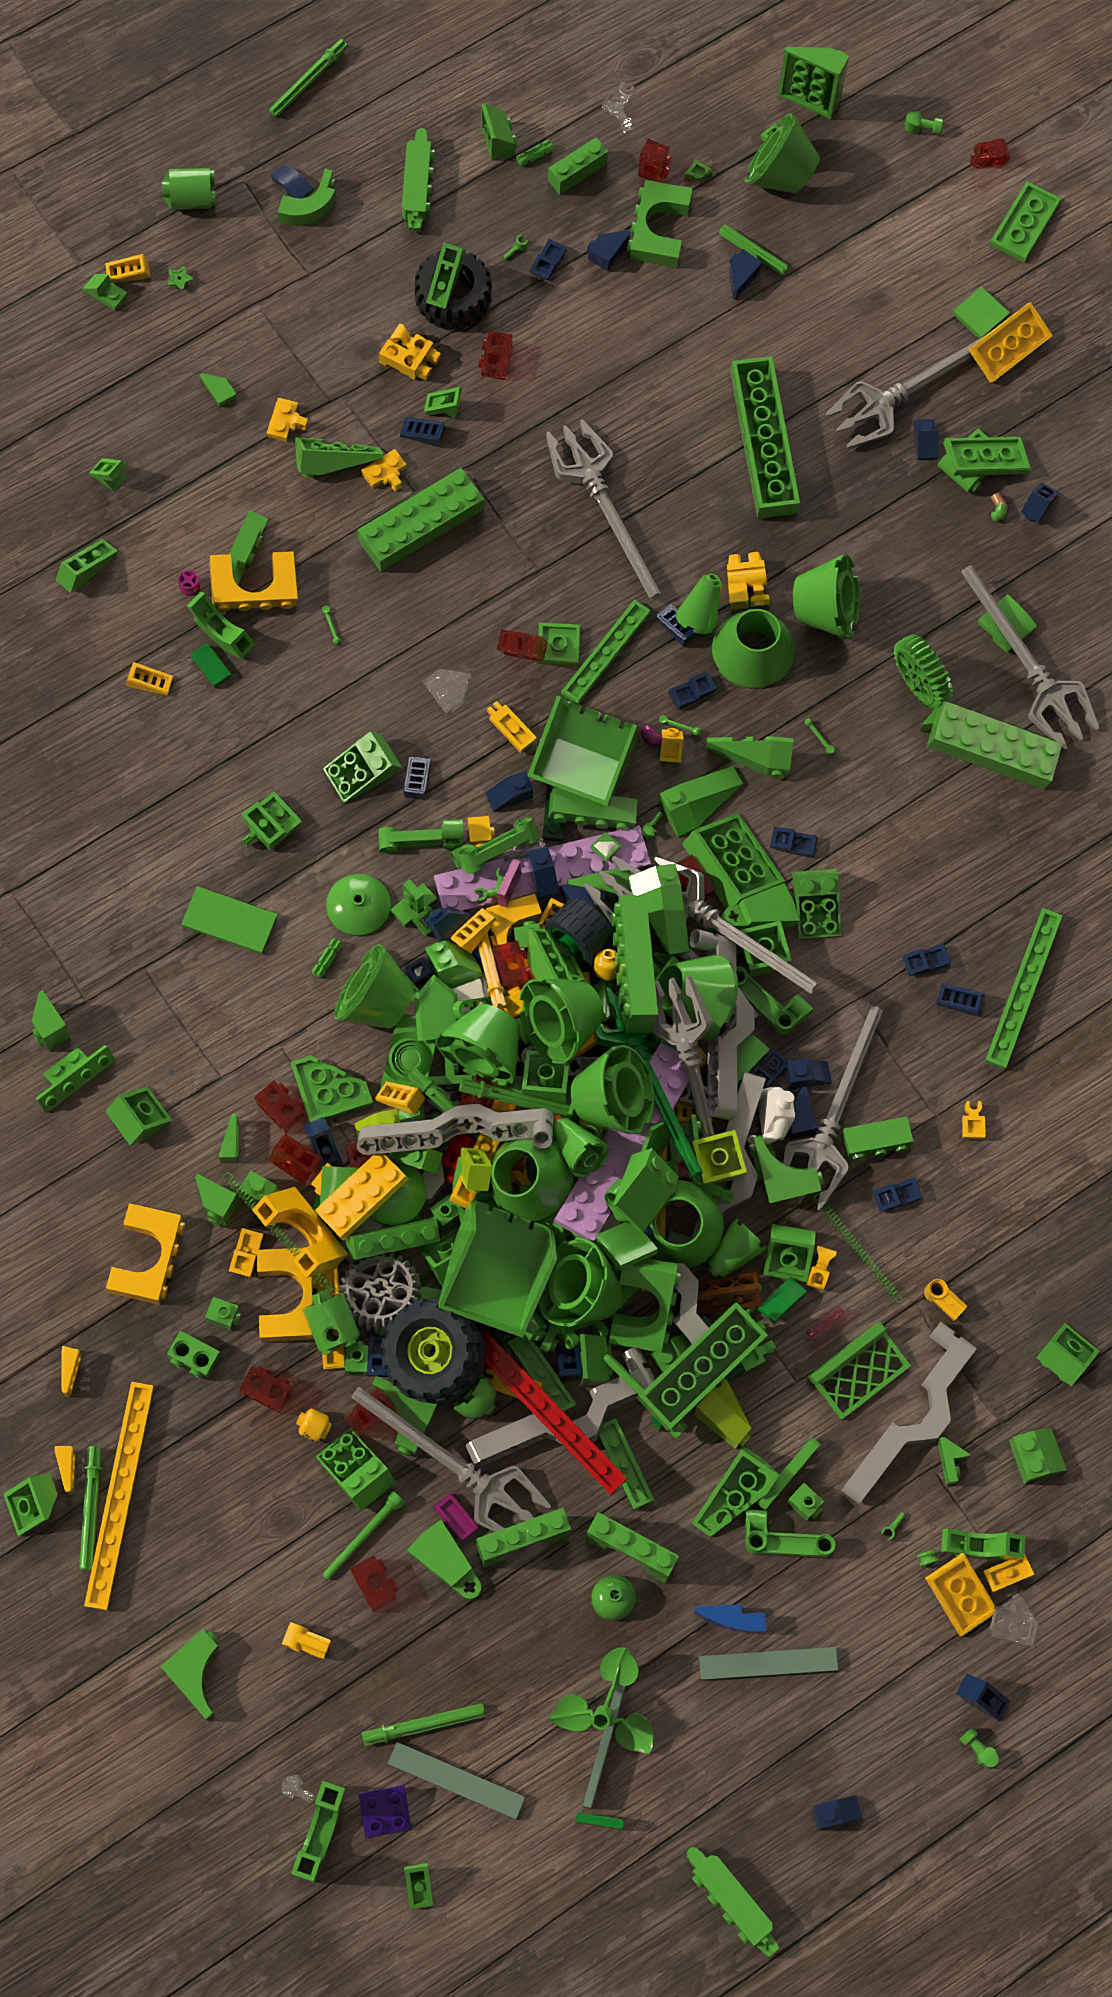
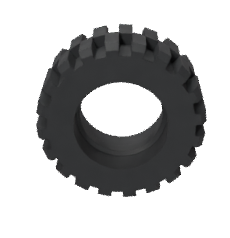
[415,250,492,330]

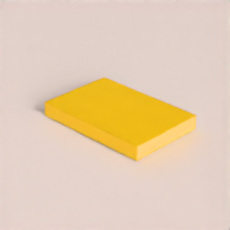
[925,1553,999,1637]

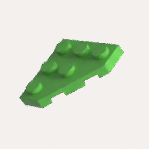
[290,1056,373,1122]

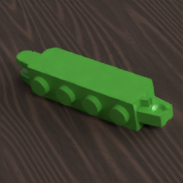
[402,128,435,232]
[686,1847,779,1957]

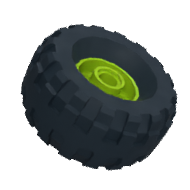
[381,1299,487,1403]

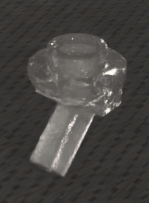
[281,1775,314,1803]

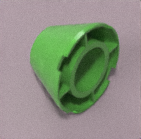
[745,113,820,194]
[793,554,860,639]
[712,609,795,689]
[334,944,415,1029]
[658,955,738,1041]
[519,978,604,1064]
[435,1004,520,1086]
[571,1045,654,1134]
[489,1138,574,1222]
[649,1180,724,1268]
[538,1238,624,1327]

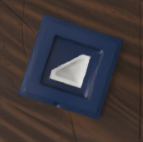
[405,957,433,987]

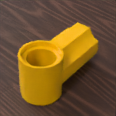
[924,1279,967,1321]
[282,1622,331,1659]

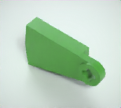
[721,883,800,929]
[407,1520,481,1600]

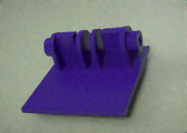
[358,1785,412,1838]

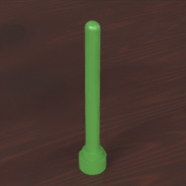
[604,1354,688,1439]
[323,1490,406,1580]

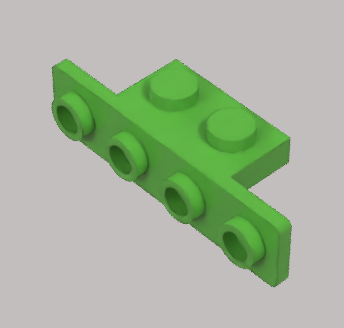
[229,511,268,585]
[36,1045,115,1113]

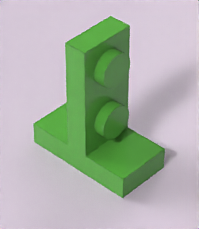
[391,879,437,927]
[428,1058,472,1090]

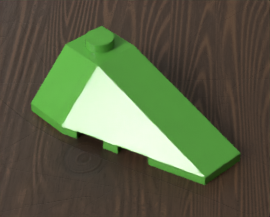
[295,437,384,477]
[706,736,794,779]
[658,766,743,838]
[628,864,690,956]
[692,1446,780,1537]

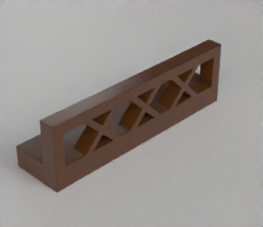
[672,1272,762,1318]

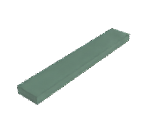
[699,1647,838,1680]
[582,1683,626,1809]
[388,1742,525,1820]

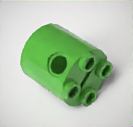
[162,168,216,210]
[302,1289,360,1355]

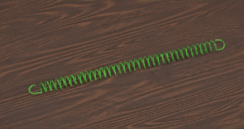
[223,1172,340,1293]
[810,1192,902,1303]

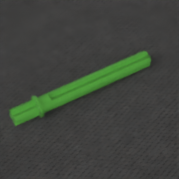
[269,39,348,117]
[407,1068,500,1150]
[459,1078,571,1117]
[79,1446,102,1570]
[362,1703,485,1746]

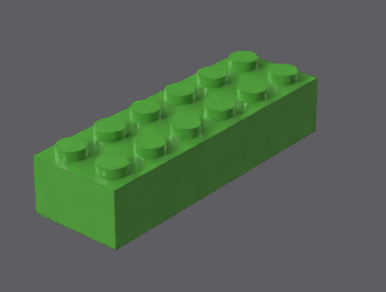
[357,468,484,572]
[927,701,1062,789]
[611,895,658,1033]
[636,1302,768,1431]

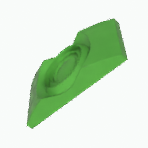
[380,1013,436,1098]

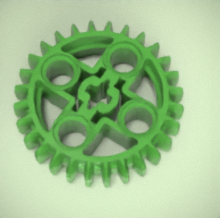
[893,634,953,709]

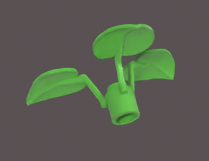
[549,1647,654,1754]

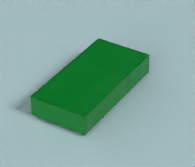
[190,643,232,688]
[576,1812,624,1830]

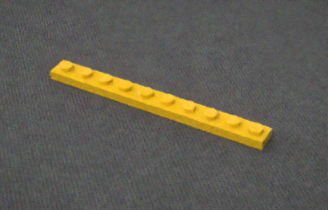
[84,1382,154,1611]

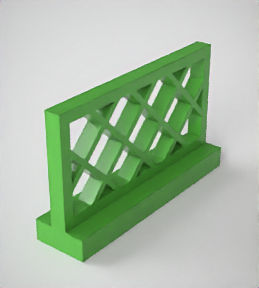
[807,1322,911,1420]

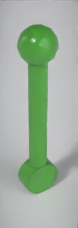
[322,606,341,645]
[659,715,701,736]
[805,718,835,755]

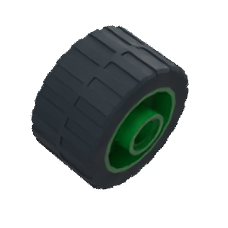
[545,898,614,969]

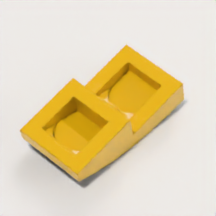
[229,1228,264,1277]

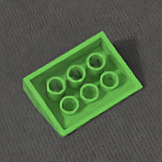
[778,47,849,119]
[682,813,785,909]

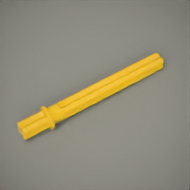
[476,919,506,1010]

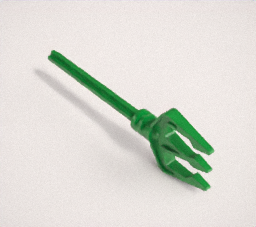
[594,987,703,1178]

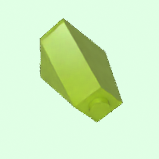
[694,1378,751,1449]

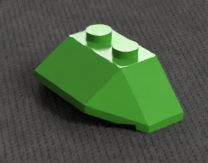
[527,928,585,982]

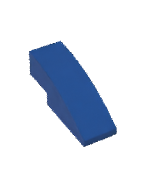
[694,1605,766,1634]

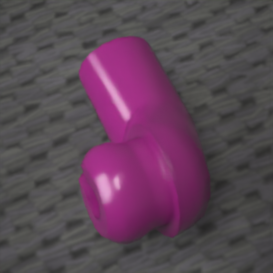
[641,725,662,746]

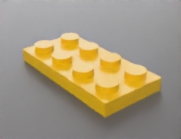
[968,302,1053,383]
[315,1153,409,1241]

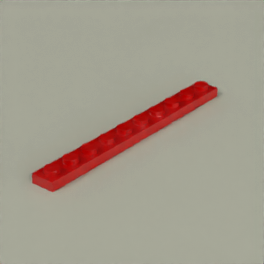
[477,1322,628,1495]

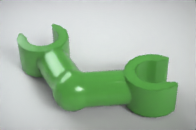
[474,868,505,904]

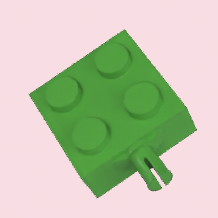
[241,792,302,850]

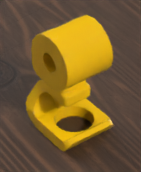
[806,1246,837,1290]

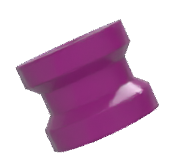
[178,570,200,596]

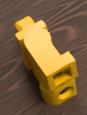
[379,324,441,380]
[727,552,770,610]

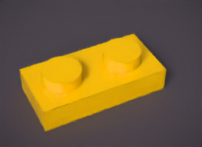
[982,1555,1034,1593]

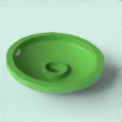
[326,874,391,936]
[370,1160,426,1226]

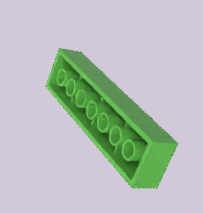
[730,356,800,519]

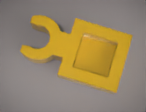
[962,1101,985,1140]

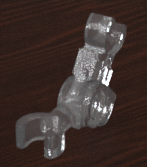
[602,81,634,134]

